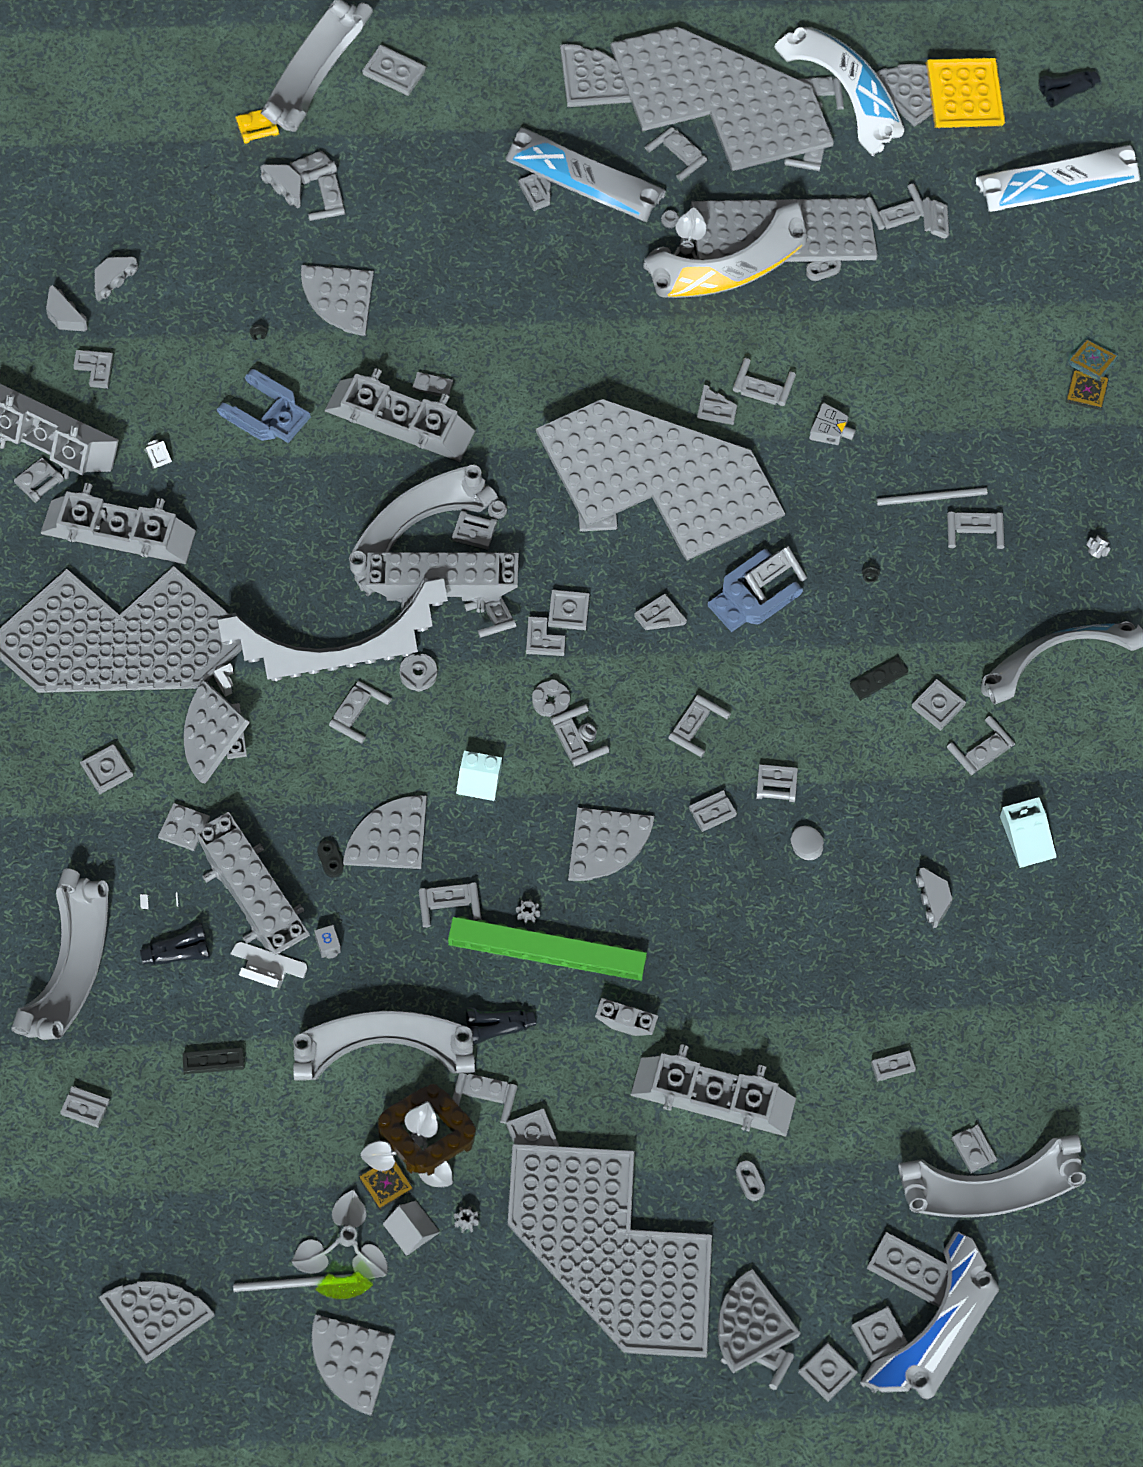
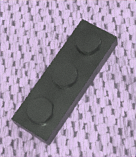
[850,657,908,701]
[183,1048,244,1074]

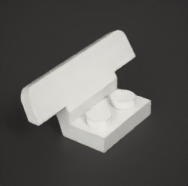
[231,942,307,988]

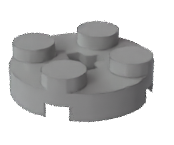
[399,654,438,692]
[532,680,570,718]

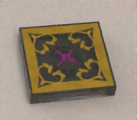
[1066,370,1109,411]
[358,1160,414,1211]

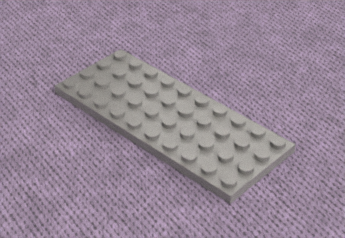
[691,198,877,262]

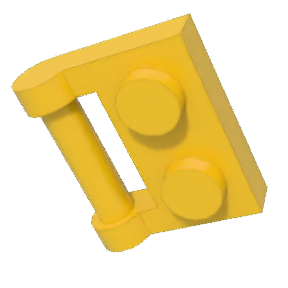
[236,110,279,144]

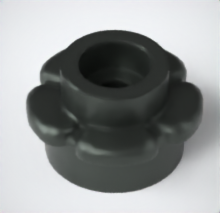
[249,324,267,340]
[862,566,880,583]

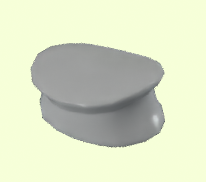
[791,826,824,860]

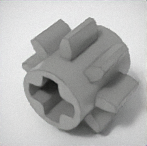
[1086,535,1111,558]
[516,899,540,925]
[454,1206,479,1233]

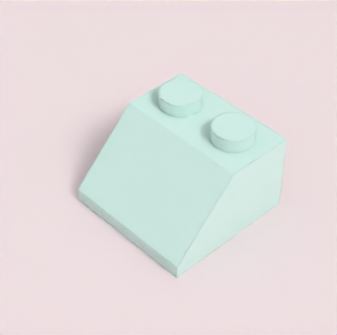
[456,751,502,801]

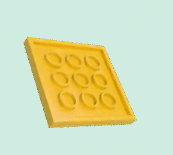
[926,58,1005,128]

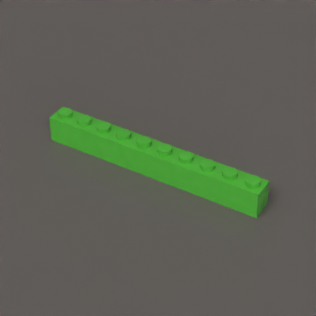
[448,916,647,981]

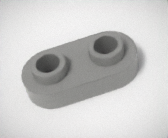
[806,260,841,281]
[736,1161,765,1201]

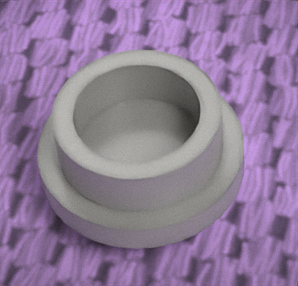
[661,210,679,228]
[488,501,507,519]
[578,723,597,742]

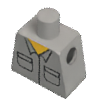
[809,403,856,445]

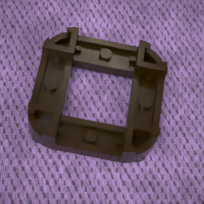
[378,1084,476,1176]

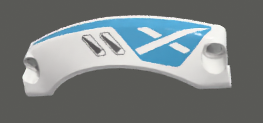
[775,27,904,156]
[976,145,1140,211]

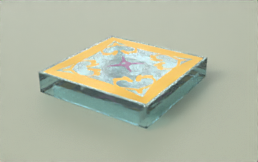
[1068,339,1118,381]

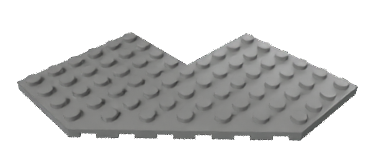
[611,27,833,171]
[536,399,785,561]
[0,566,242,693]
[508,1144,712,1358]

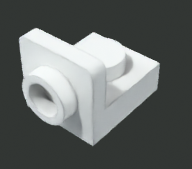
[144,440,172,469]
[214,663,233,697]

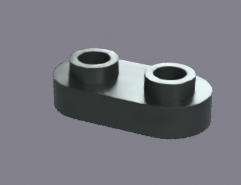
[317,841,343,878]

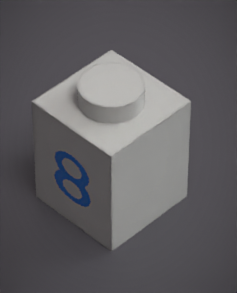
[314,925,341,959]

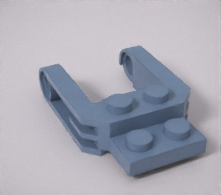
[217,369,311,443]
[708,549,803,632]

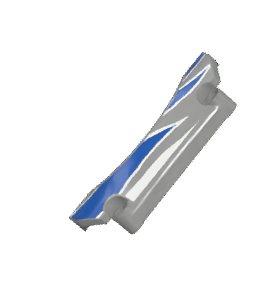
[861,1232,999,1399]

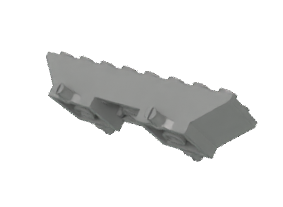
[325,369,475,462]
[0,384,119,479]
[41,483,196,564]
[366,553,519,613]
[195,812,310,955]
[631,1045,796,1136]

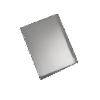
[383,1201,440,1256]

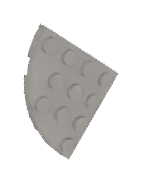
[560,45,631,107]
[876,64,933,127]
[301,265,374,336]
[184,681,250,784]
[343,796,426,869]
[568,808,654,881]
[718,1269,800,1373]
[99,1281,214,1364]
[312,1315,395,1416]

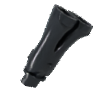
[1039,70,1101,108]
[140,923,210,965]
[466,1007,536,1045]

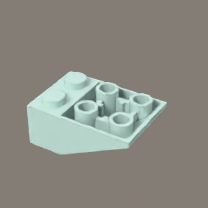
[1000,797,1056,868]

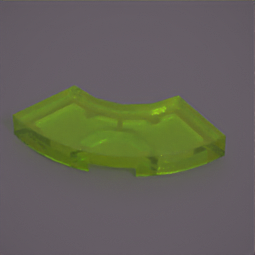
[315,1270,373,1299]

